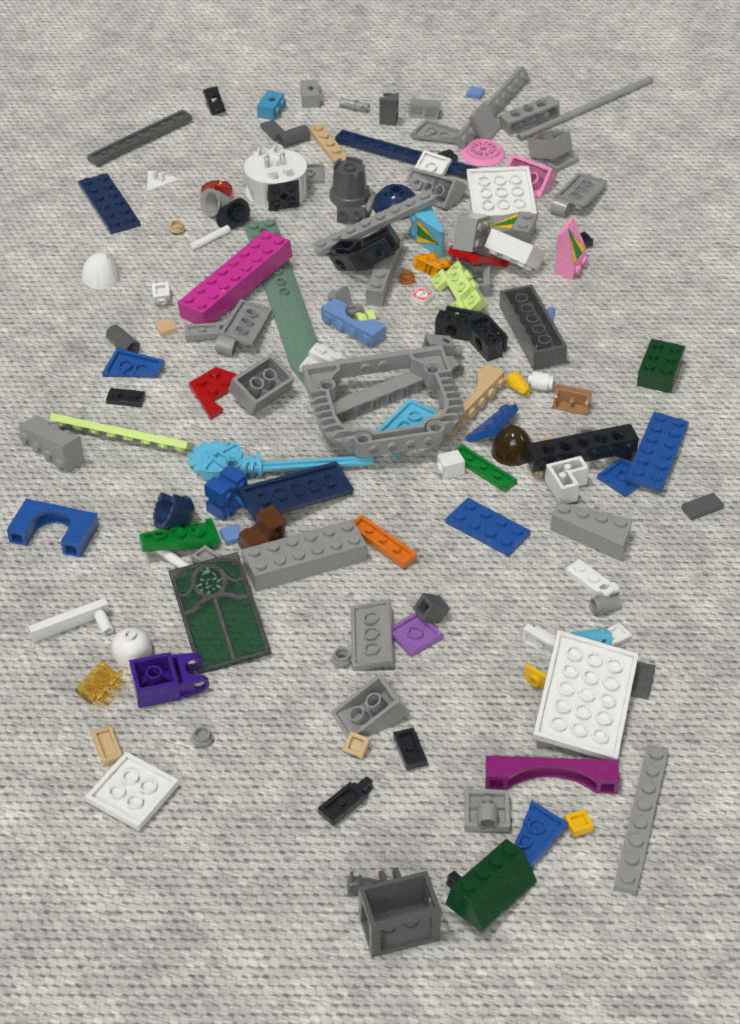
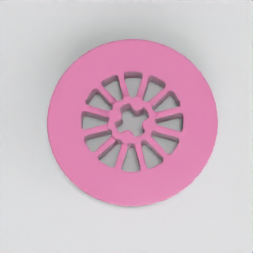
[461,139,505,166]

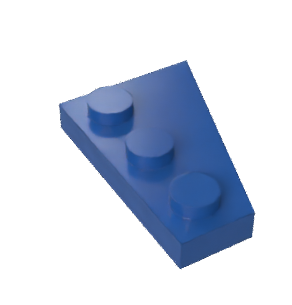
[102,348,165,377]
[465,404,519,443]
[514,800,568,868]

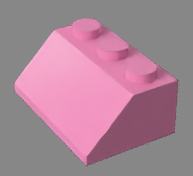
[506,154,558,198]

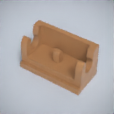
[552,384,593,416]

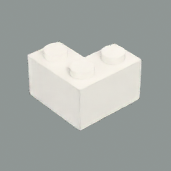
[545,456,589,504]

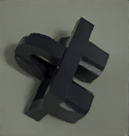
[203,86,226,116]

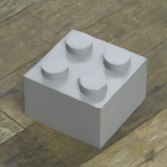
[527,130,573,161]

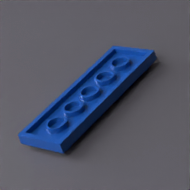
[626,412,689,492]

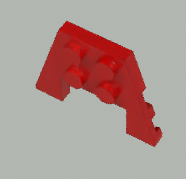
[448,244,509,268]
[189,367,238,420]

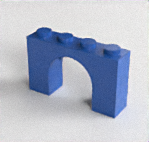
[7,498,99,558]

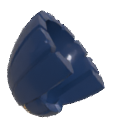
[153,492,195,530]

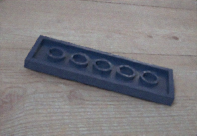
[78,173,141,234]
[237,461,354,521]

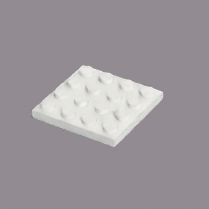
[466,166,537,219]

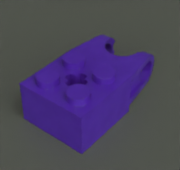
[129,652,210,708]

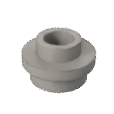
[332,647,352,667]

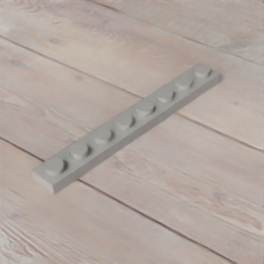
[312,189,437,257]
[613,745,669,896]

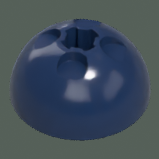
[373,184,416,220]

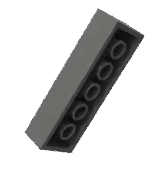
[500,284,567,369]

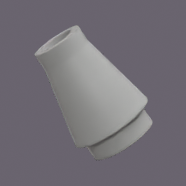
[589,595,621,615]

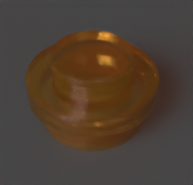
[399,270,415,284]

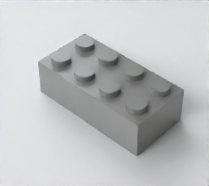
[453,212,492,252]

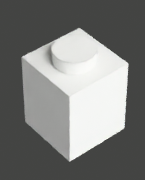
[435,450,465,480]

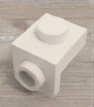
[151,282,171,305]

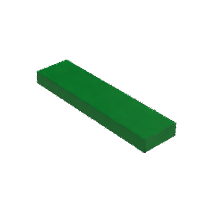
[453,444,517,493]

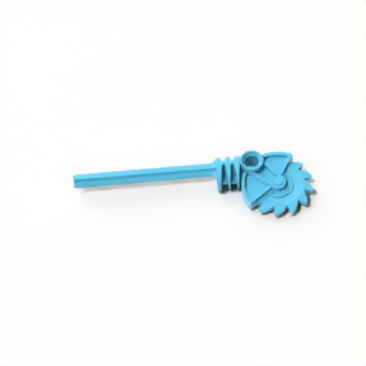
[187,440,374,480]

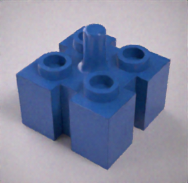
[204,465,248,522]

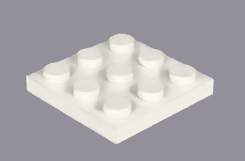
[85,752,179,831]

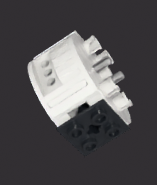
[244,144,308,212]

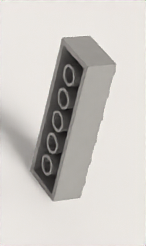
[242,519,367,592]

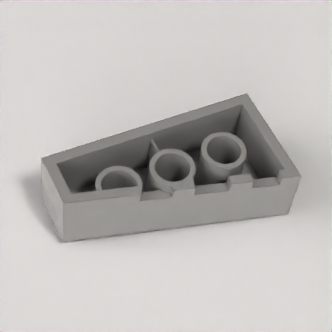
[19,415,84,473]

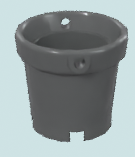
[329,156,370,207]

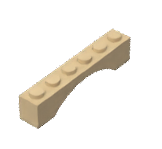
[433,364,505,443]

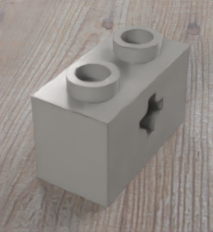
[300,80,323,108]

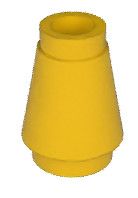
[506,371,531,396]

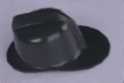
[216,198,251,229]

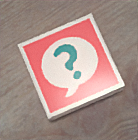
[410,287,434,306]

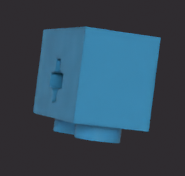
[257,90,286,120]

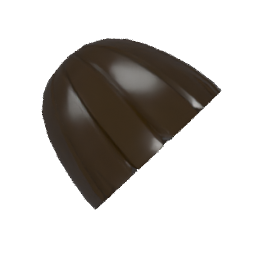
[491,424,532,466]

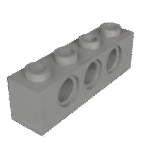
[499,95,560,135]

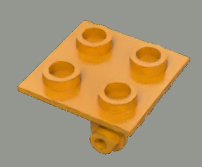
[413,252,453,277]

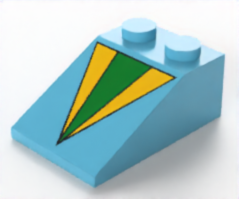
[409,206,444,258]

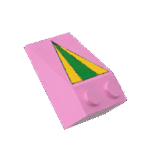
[555,217,588,280]

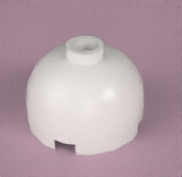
[111,627,152,667]

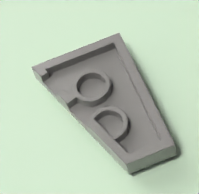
[411,119,460,144]

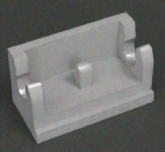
[409,98,441,120]
[472,264,490,297]

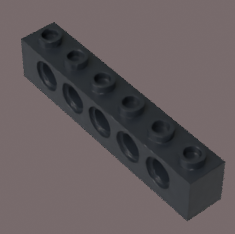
[525,423,639,472]

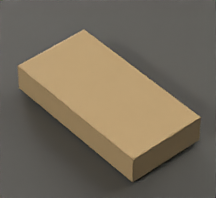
[91,726,123,768]

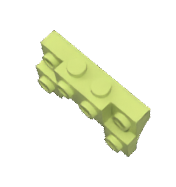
[431,260,488,314]

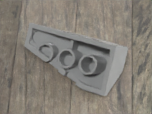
[406,167,467,209]

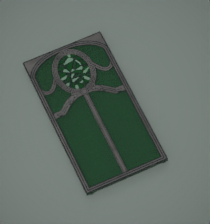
[168,552,271,674]

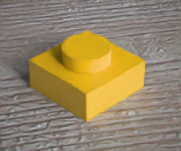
[564,809,594,838]

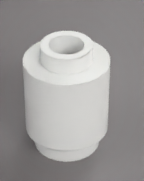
[528,371,554,391]

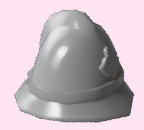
[200,188,231,217]

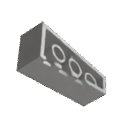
[550,502,632,561]

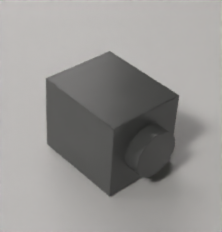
[413,593,450,624]

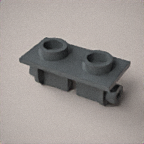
[337,206,370,223]

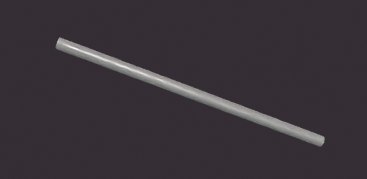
[517,76,653,141]

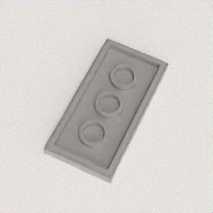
[351,599,394,671]

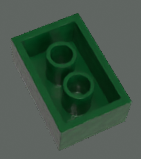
[637,339,686,394]

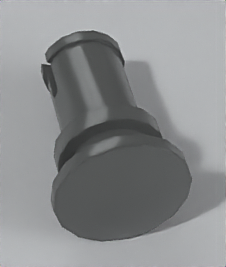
[347,871,380,894]

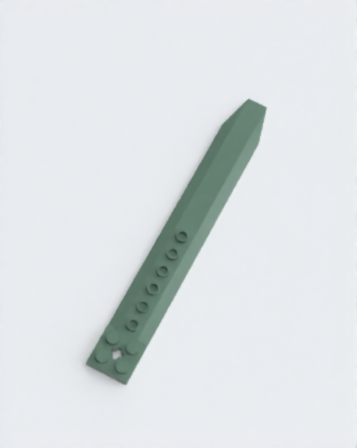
[244,219,318,386]

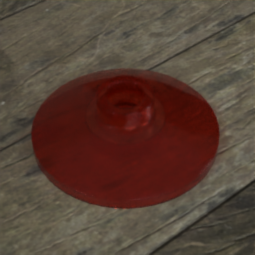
[201,180,233,196]

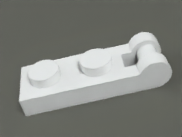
[565,559,619,597]

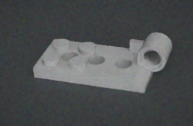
[550,172,607,217]
[215,299,273,356]

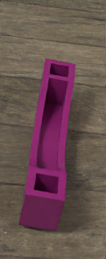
[485,755,620,794]

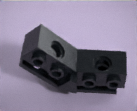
[328,224,400,271]
[435,306,508,362]

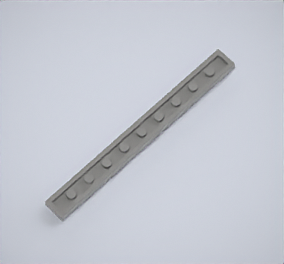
[454,66,529,150]

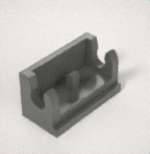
[379,93,399,126]

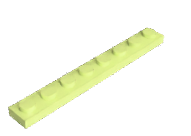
[50,413,193,452]

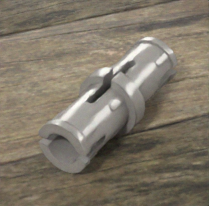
[339,98,370,113]

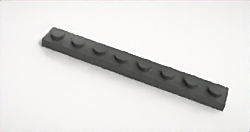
[87,109,192,166]

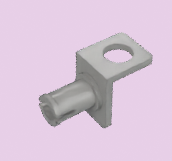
[327,285,363,316]

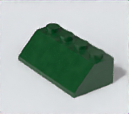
[445,839,537,933]

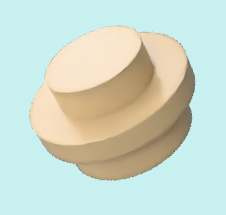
[169,220,185,234]

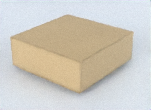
[155,318,177,337]
[343,731,372,759]

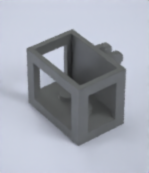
[359,867,441,958]

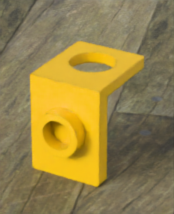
[523,664,546,690]

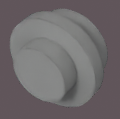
[191,726,213,747]

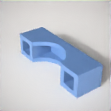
[321,298,386,348]

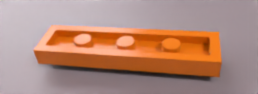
[354,515,417,569]

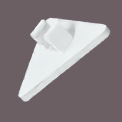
[147,170,178,191]

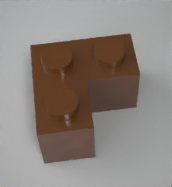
[238,505,286,549]

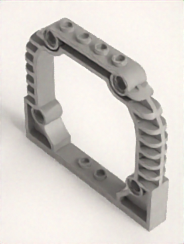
[303,345,463,458]

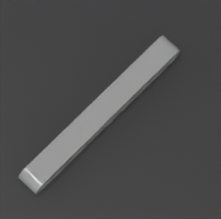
[332,355,464,423]

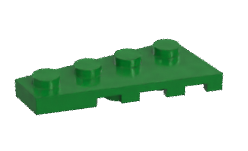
[139,518,220,552]

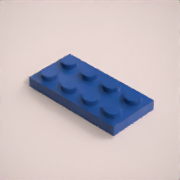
[445,498,531,557]

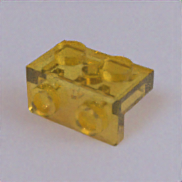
[74,660,124,706]

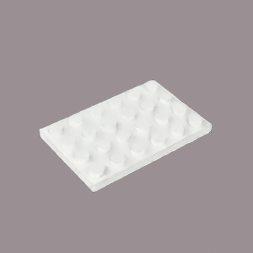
[532,630,638,760]

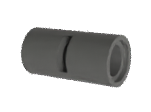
[277,125,310,147]
[106,325,140,353]

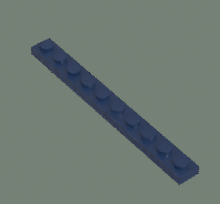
[335,130,479,179]

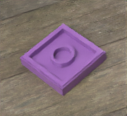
[392,612,444,657]

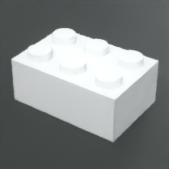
[484,228,545,271]

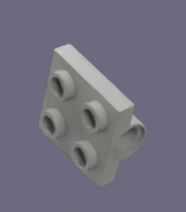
[464,789,510,832]

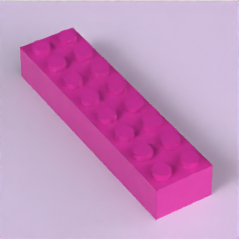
[177,230,293,324]

